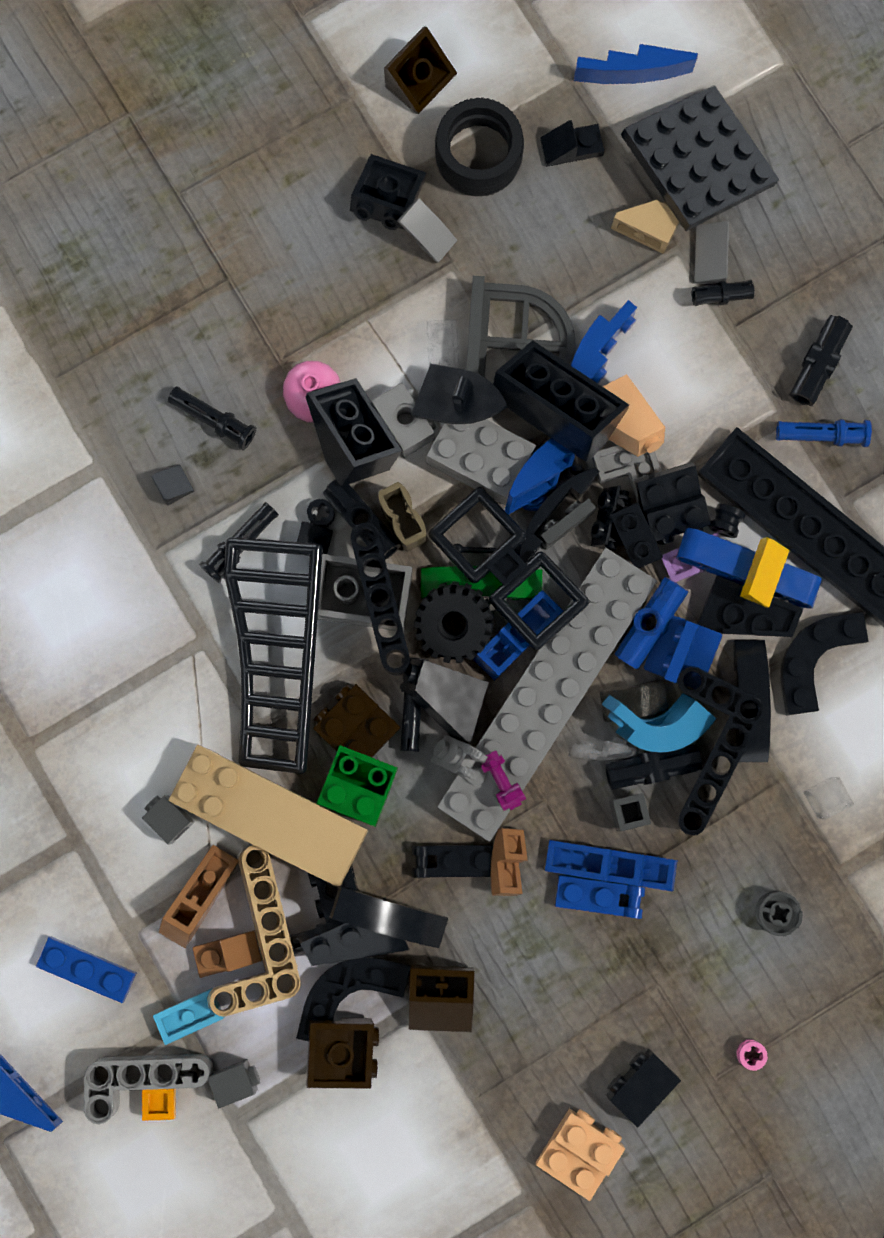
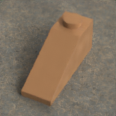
[158,845,239,948]

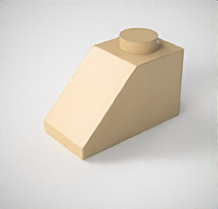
[611,200,679,254]

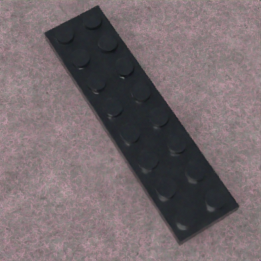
[697,427,884,627]

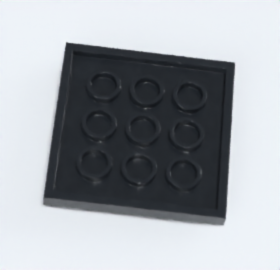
[620,85,779,231]

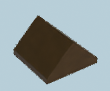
[384,26,457,114]

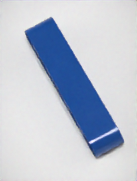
[676,528,822,609]

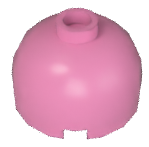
[283,361,341,422]

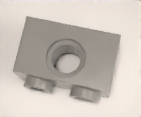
[372,382,436,458]

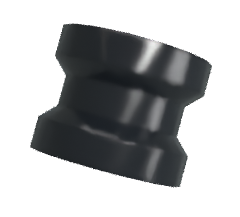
[708,504,746,538]

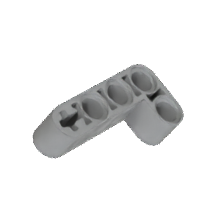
[84,1054,214,1124]

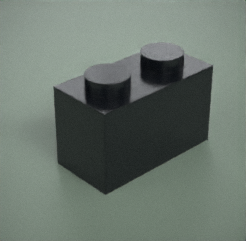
[607,1049,682,1128]

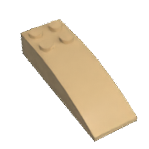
[168,744,368,887]

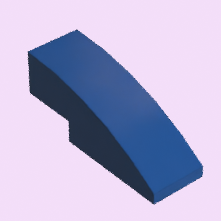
[505,438,575,515]
[473,590,563,681]

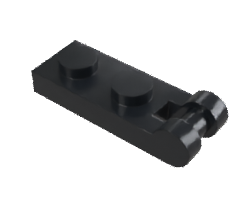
[412,845,494,878]

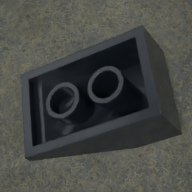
[305,378,402,487]

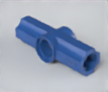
[615,577,689,669]

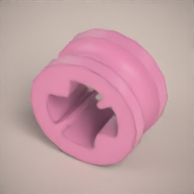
[736,1040,768,1071]

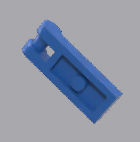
[555,875,646,919]

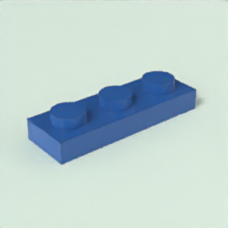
[36,936,137,1003]

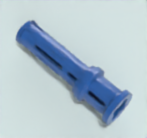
[776,419,872,447]

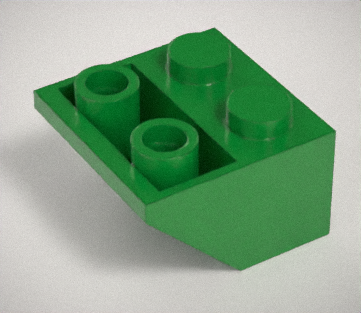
[317,745,398,827]

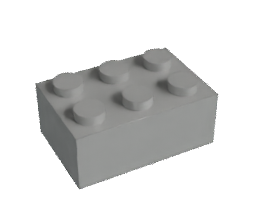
[426,419,536,505]
[318,554,413,632]

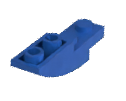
[571,300,637,383]

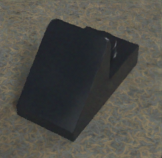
[540,120,604,167]

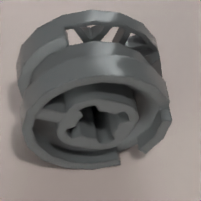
[755,891,803,936]

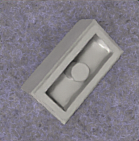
[694,221,729,285]

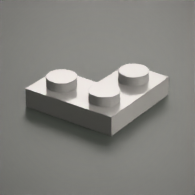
[592,445,661,503]

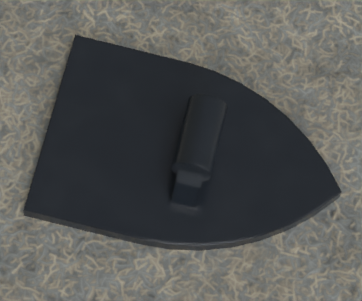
[411,363,507,424]

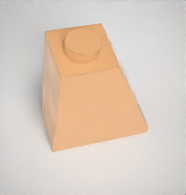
[603,374,665,457]

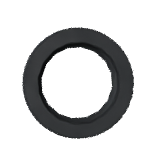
[435,97,524,197]

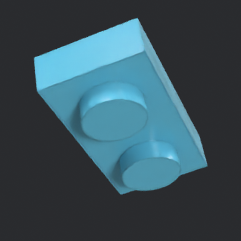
[153,988,225,1045]

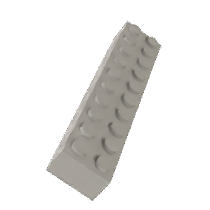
[437,548,657,842]

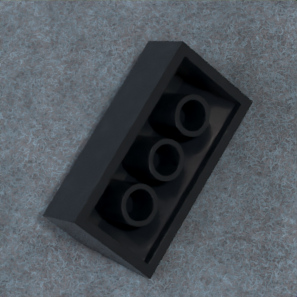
[493,340,629,462]

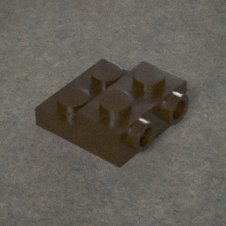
[313,684,401,758]
[306,1018,379,1089]

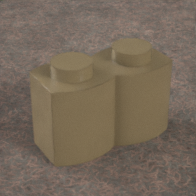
[379,482,426,552]

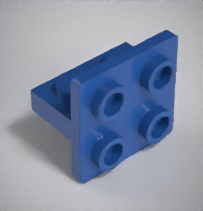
[644,615,722,689]

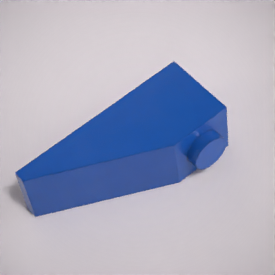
[0,1054,63,1132]

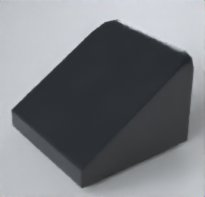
[151,465,194,505]
[297,521,333,556]

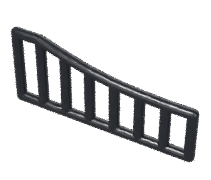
[224,537,323,774]

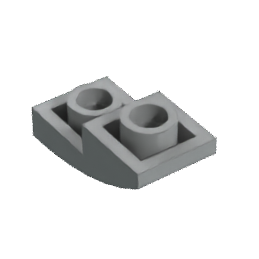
[397,198,458,263]

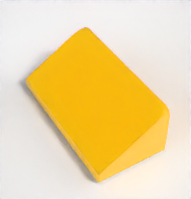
[740,537,789,608]

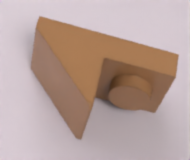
[192,930,262,978]

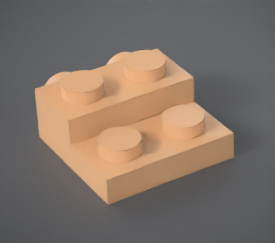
[535,1108,625,1201]

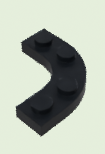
[780,612,869,716]
[296,957,411,1041]

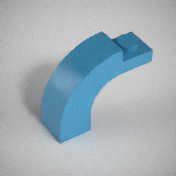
[602,693,717,752]

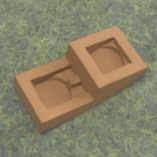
[491,828,528,896]

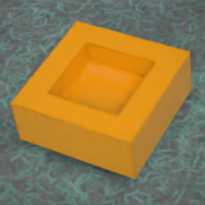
[142,1089,176,1121]

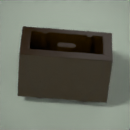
[409,965,475,1032]

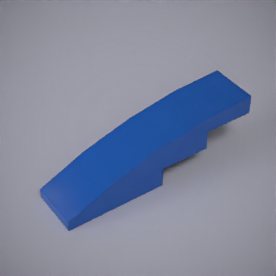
[574,44,698,84]
[545,840,678,891]

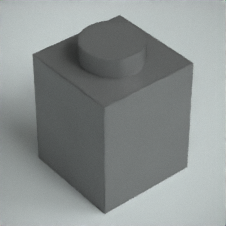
[609,793,651,832]
[142,795,195,845]
[208,1059,260,1109]

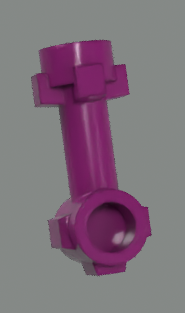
[481,750,526,811]

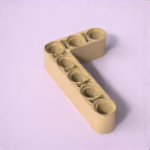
[207,845,301,1016]

